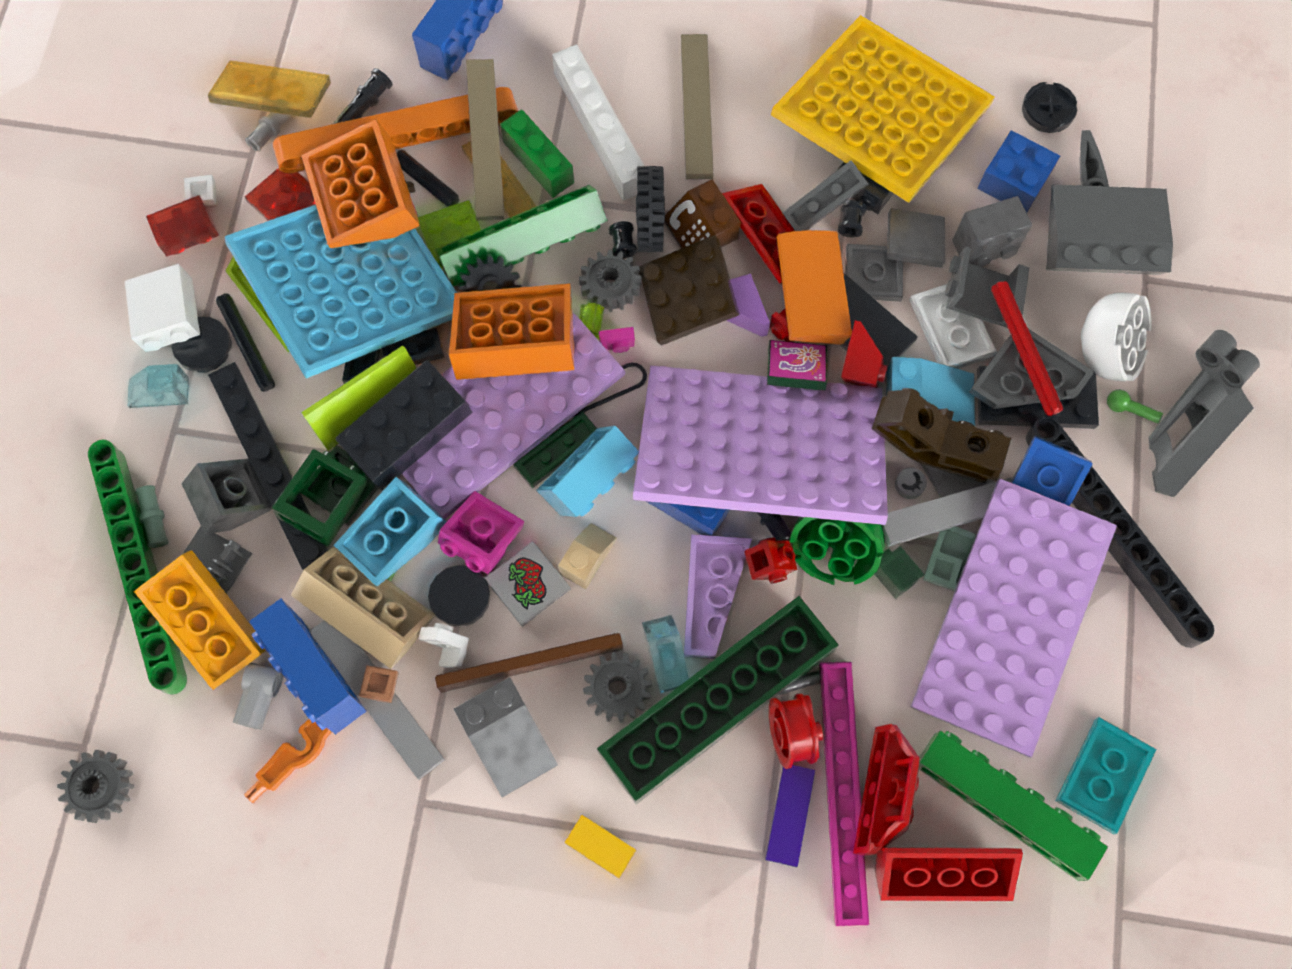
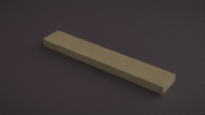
[681,34,713,179]
[466,59,505,221]

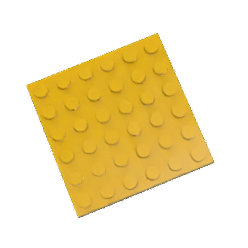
[771,15,995,203]

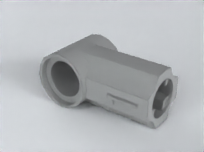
[233,663,283,730]

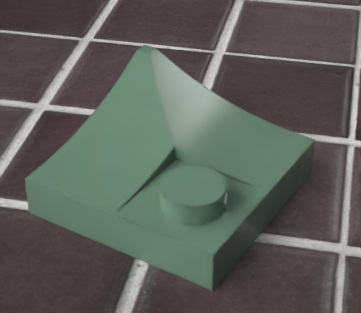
[923,527,977,591]

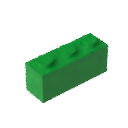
[500,109,574,198]

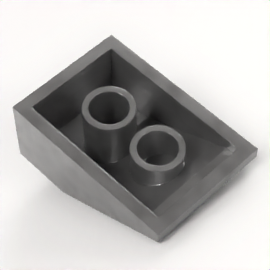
[454,677,558,798]

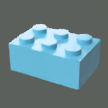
[536,426,639,517]

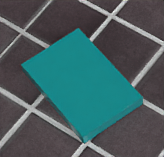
[1055,717,1157,835]

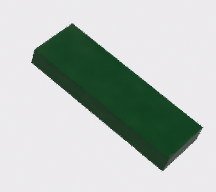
[513,411,597,489]

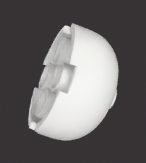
[1081,293,1152,381]

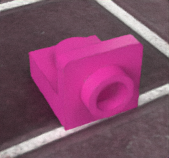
[599,327,635,353]

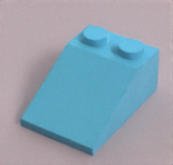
[886,357,975,426]
[334,477,447,586]

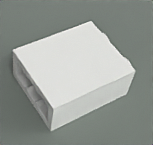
[125,264,200,352]

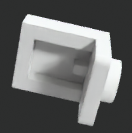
[418,623,469,668]

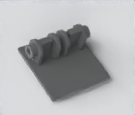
[183,526,253,594]

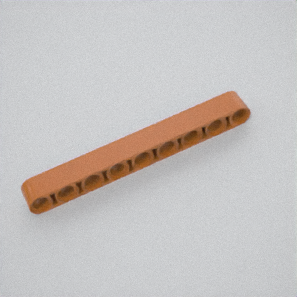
[273,87,518,173]

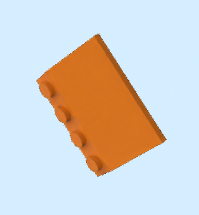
[302,119,420,248]
[449,283,574,380]

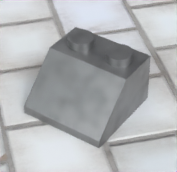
[181,459,272,534]

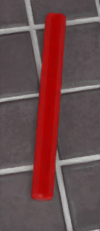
[991,281,1063,416]

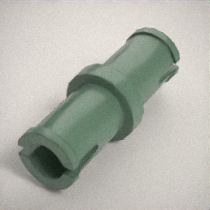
[135,485,169,548]

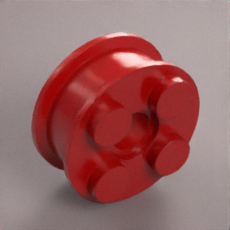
[768,693,823,769]

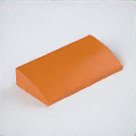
[777,230,852,345]

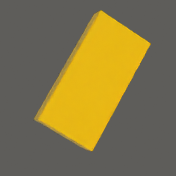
[564,815,636,878]

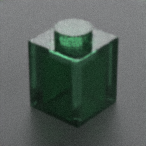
[875,546,924,599]

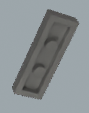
[782,160,869,231]

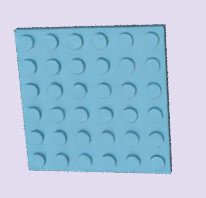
[225,205,457,378]

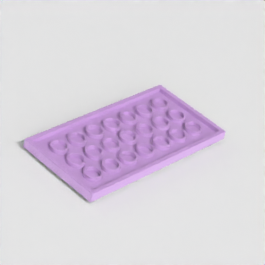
[402,311,625,519]
[910,479,1117,757]

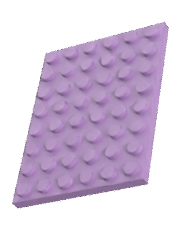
[633,365,888,525]

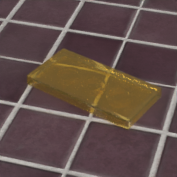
[207,60,331,118]

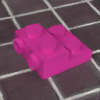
[438,491,524,574]

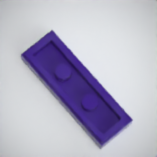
[765,765,815,868]

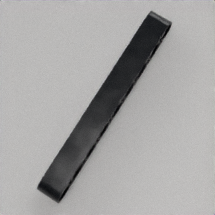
[1026,417,1215,648]

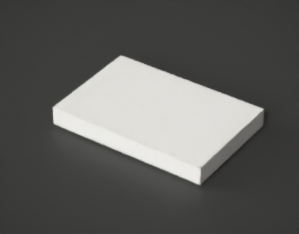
[909,284,997,369]

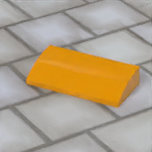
[134,550,266,690]

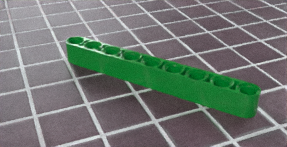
[88,439,187,695]

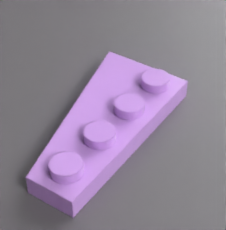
[684,534,752,659]

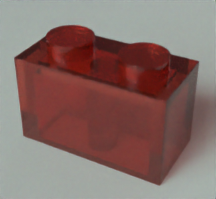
[146,195,219,257]

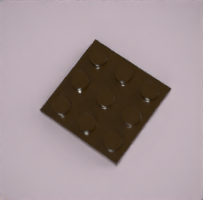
[639,235,740,346]

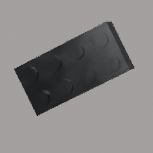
[335,360,473,490]

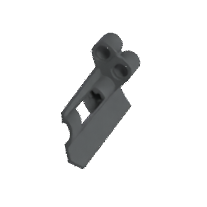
[1149,330,1260,497]

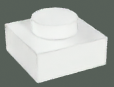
[184,175,217,208]

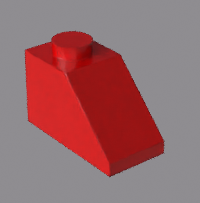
[841,320,888,389]

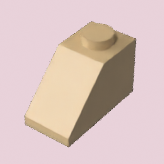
[558,523,617,589]

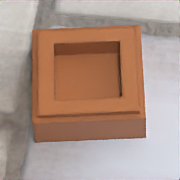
[359,665,399,703]

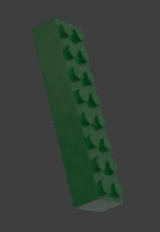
[597,596,839,804]

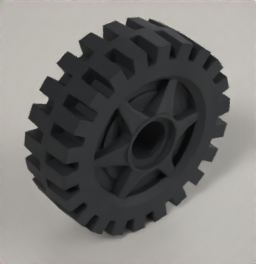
[636,166,665,252]

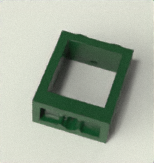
[272,449,369,547]

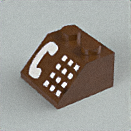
[665,179,741,248]

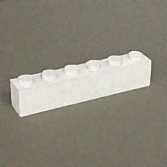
[552,44,644,201]

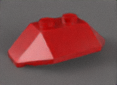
[853,724,920,855]

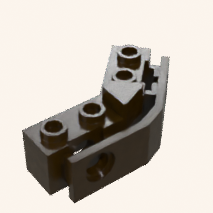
[872,388,1012,483]

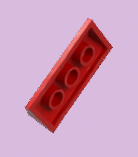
[722,184,795,284]

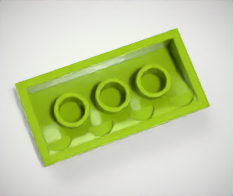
[301,346,417,451]

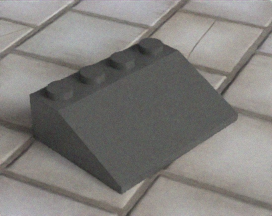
[1046,184,1173,275]

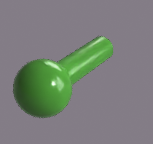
[1107,389,1164,424]

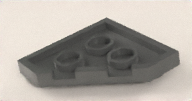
[969,328,1094,409]

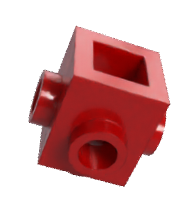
[744,537,798,584]

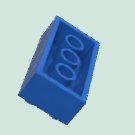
[412,0,503,81]
[249,598,367,735]

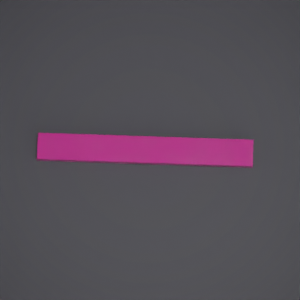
[819,662,869,926]

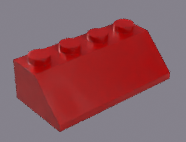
[875,847,1023,901]

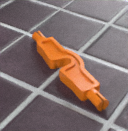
[244,697,358,804]

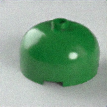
[790,516,885,585]

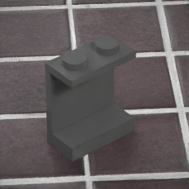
[945,246,1030,328]

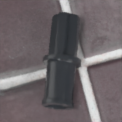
[757,512,792,541]

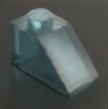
[127,364,189,408]
[642,615,689,693]

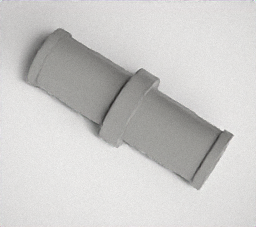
[245,101,294,152]

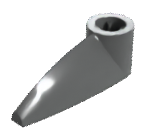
[1079,130,1109,187]

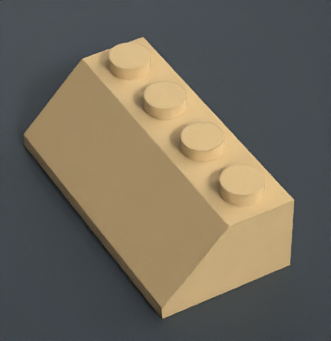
[291,546,435,669]

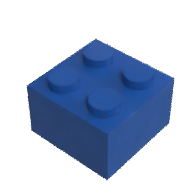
[977,130,1060,213]

